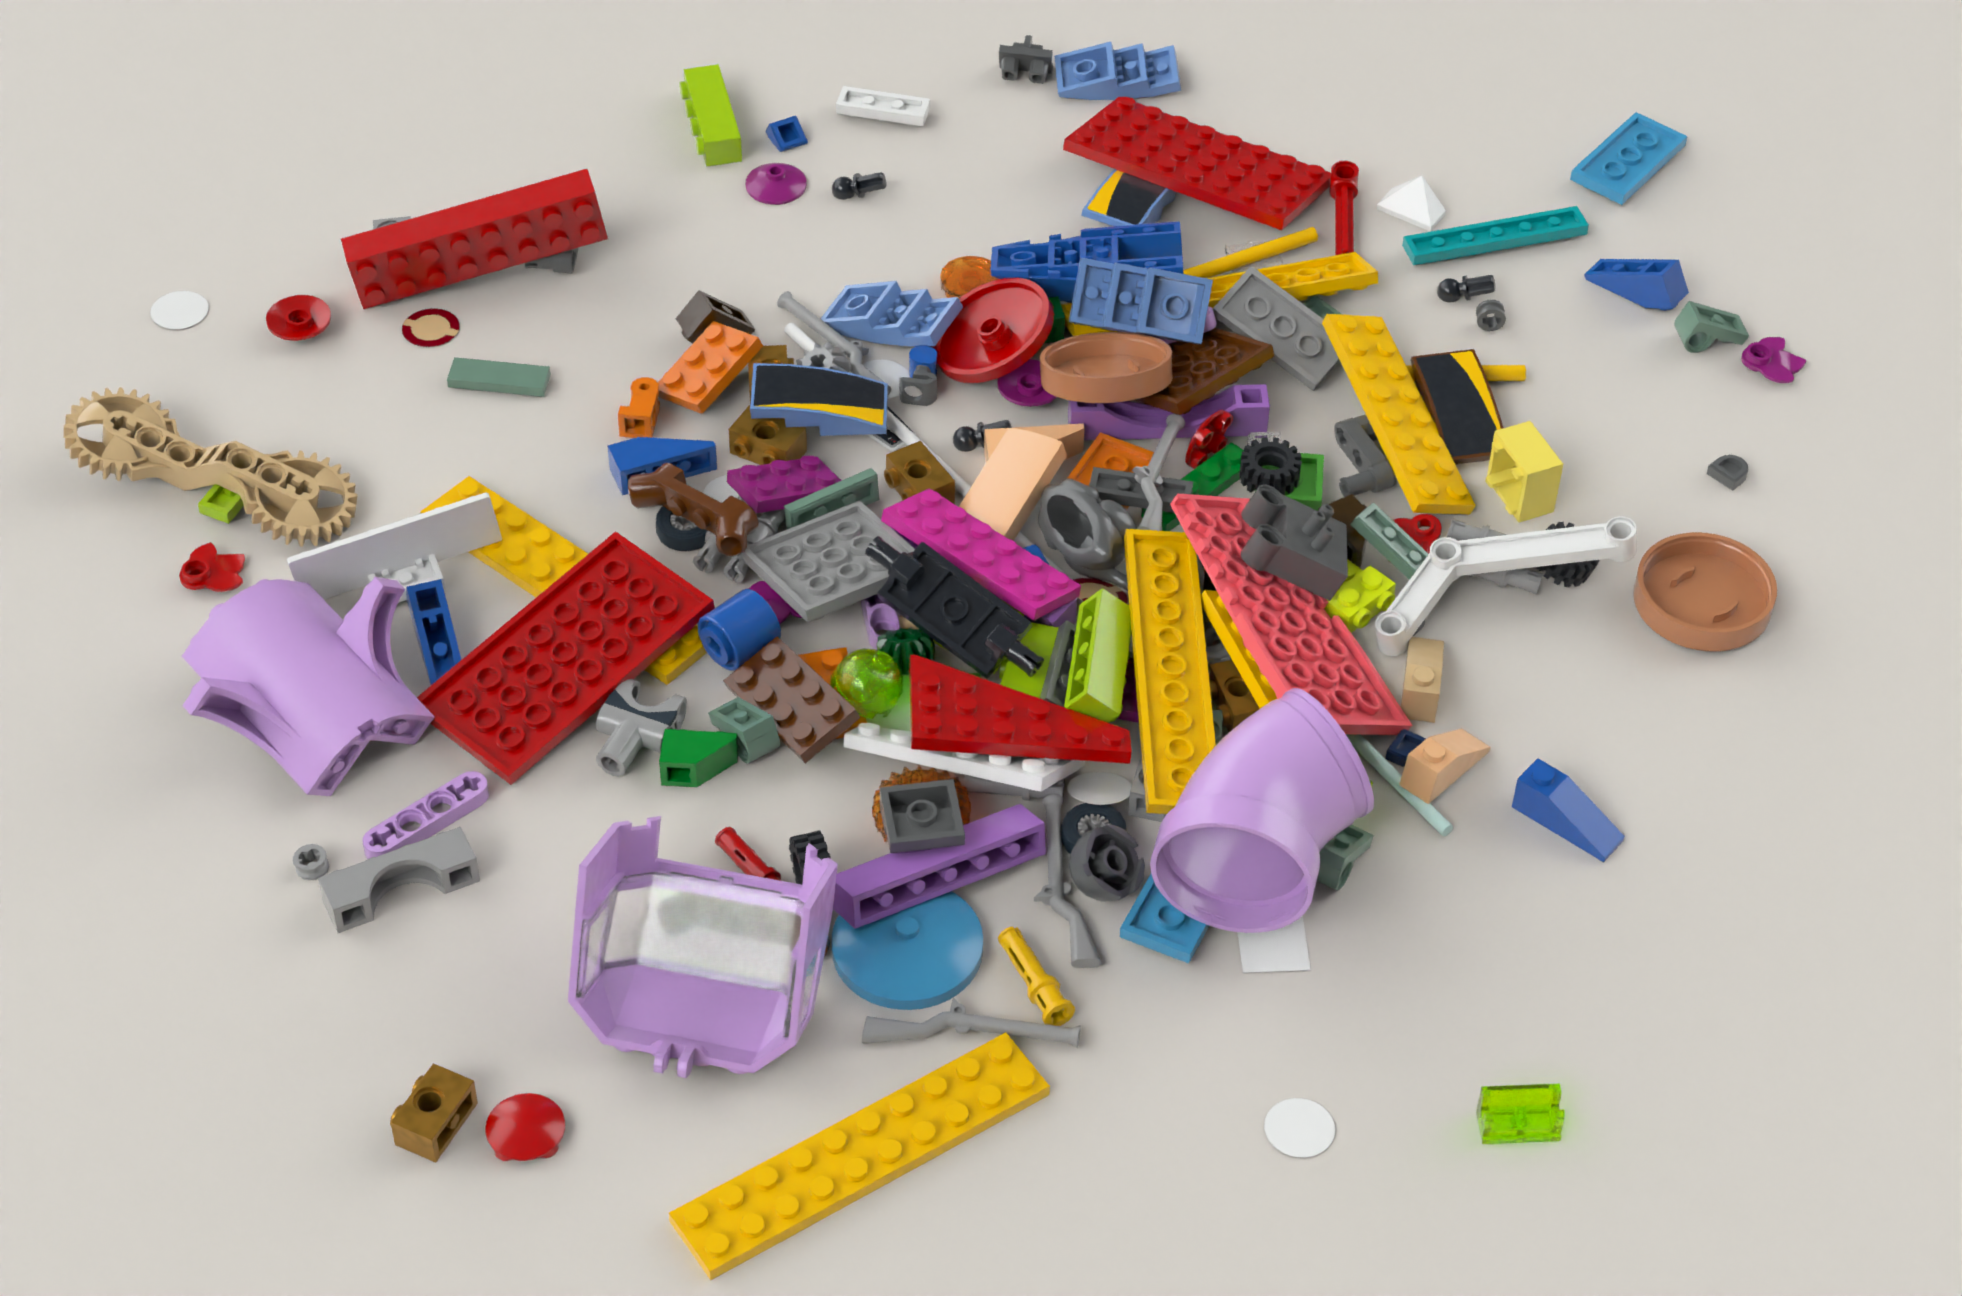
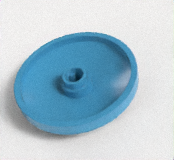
[831,891,983,1010]

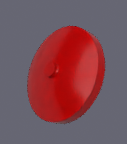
[931,278,1054,383]

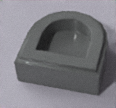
[1706,455,1748,491]

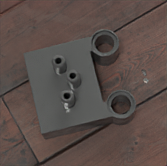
[1240,485,1348,601]

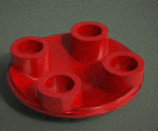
[1185,410,1233,469]
[485,1093,565,1161]

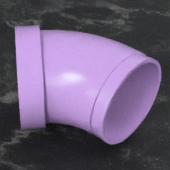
[1150,688,1374,933]

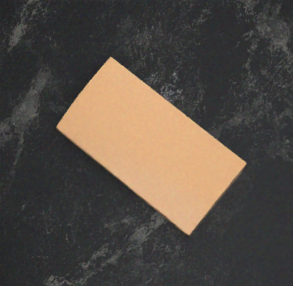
[959,428,1067,541]

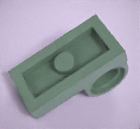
[1674,301,1749,353]
[708,697,780,764]
[1317,824,1374,891]

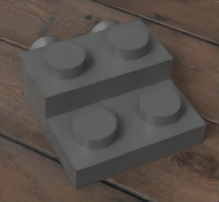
[880,779,965,853]

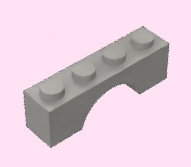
[318,827,480,933]

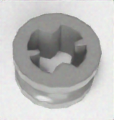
[293,844,329,880]

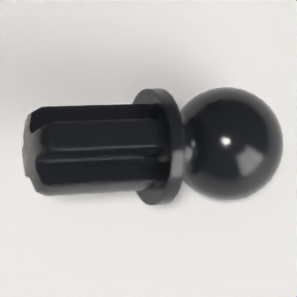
[831,172,887,200]
[1437,275,1496,302]
[953,420,1012,452]

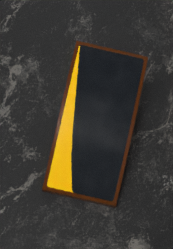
[1410,349,1504,465]

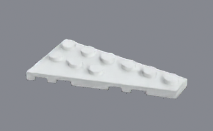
[843,723,1085,792]

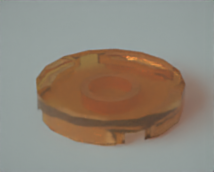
[940,256,998,298]

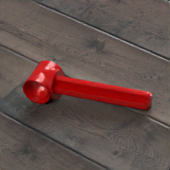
[1329,161,1359,255]

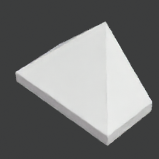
[1377,176,1446,232]

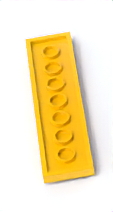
[1322,314,1476,515]

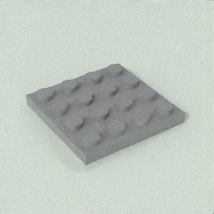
[741,501,915,622]

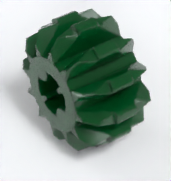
[875,627,936,677]

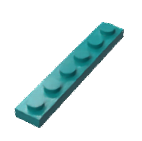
[1402,206,1589,266]

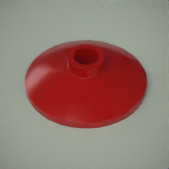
[266,295,331,341]

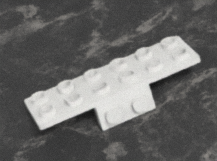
[287,492,502,603]

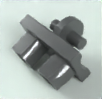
[999,35,1053,84]

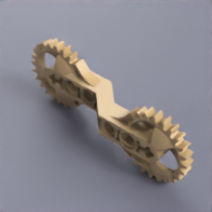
[63,387,358,547]

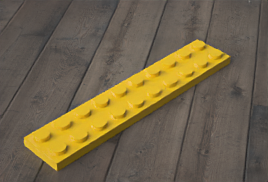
[1061,252,1378,336]
[420,476,707,685]
[1124,529,1216,814]
[669,1032,1050,1280]

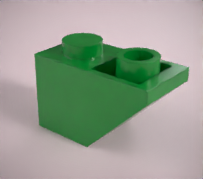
[659,729,738,788]

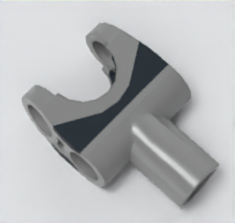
[596,679,687,776]

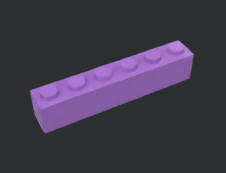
[833,804,1046,929]

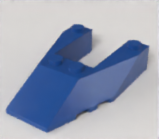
[990,221,1184,303]

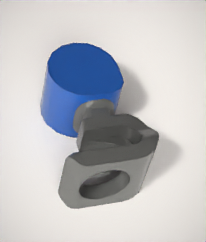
[899,345,937,406]

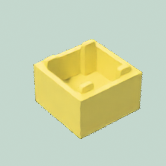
[1485,421,1563,523]

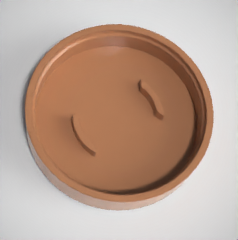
[1040,332,1173,403]
[1633,532,1777,651]

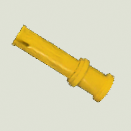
[998,926,1075,1026]

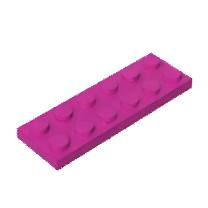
[881,488,1081,621]

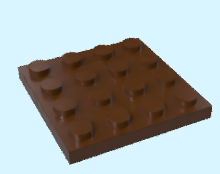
[1135,327,1274,415]

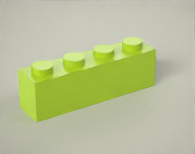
[679,64,742,167]
[1064,588,1132,723]
[999,623,1058,699]

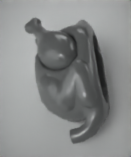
[1038,478,1137,591]

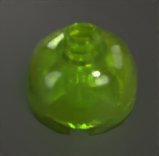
[830,648,903,719]

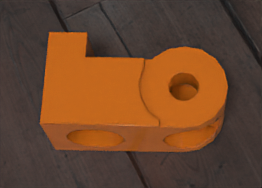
[618,377,660,438]

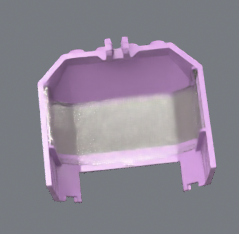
[568,816,838,1078]

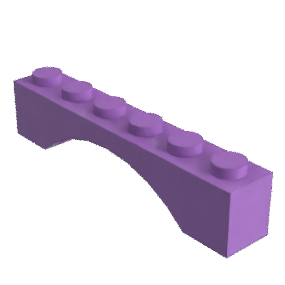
[1068,384,1270,440]

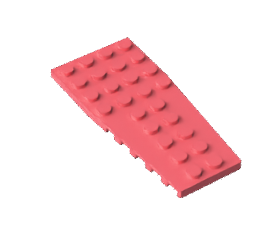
[1170,493,1413,735]

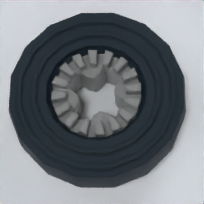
[656,506,708,551]
[1061,803,1127,854]

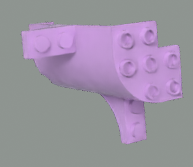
[182,577,434,796]

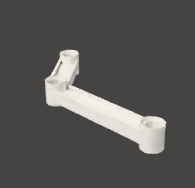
[1375,516,1637,656]

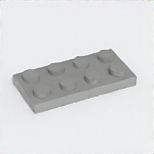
[1213,266,1340,391]

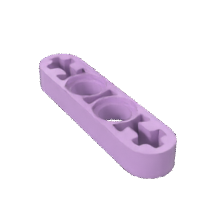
[363,771,489,859]

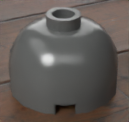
[1069,825,1145,902]

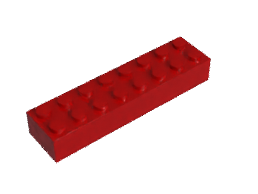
[341,169,608,309]

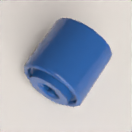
[698,588,781,671]

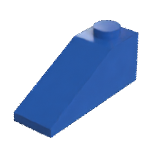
[1584,259,1689,311]
[607,437,717,496]
[406,579,462,685]
[1512,758,1625,863]

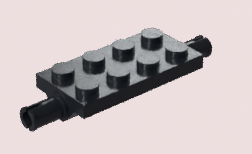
[865,536,1044,679]

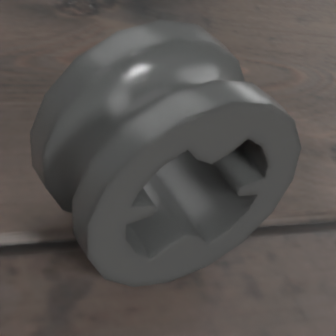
[1476,300,1506,331]

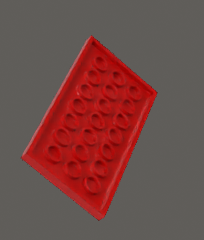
[1063,96,1331,231]
[416,531,715,785]

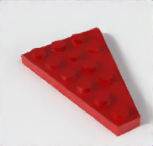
[909,655,1132,764]

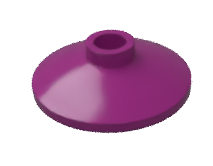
[745,163,807,205]
[997,359,1057,407]

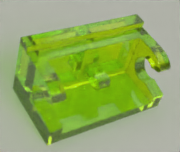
[1476,1083,1565,1144]

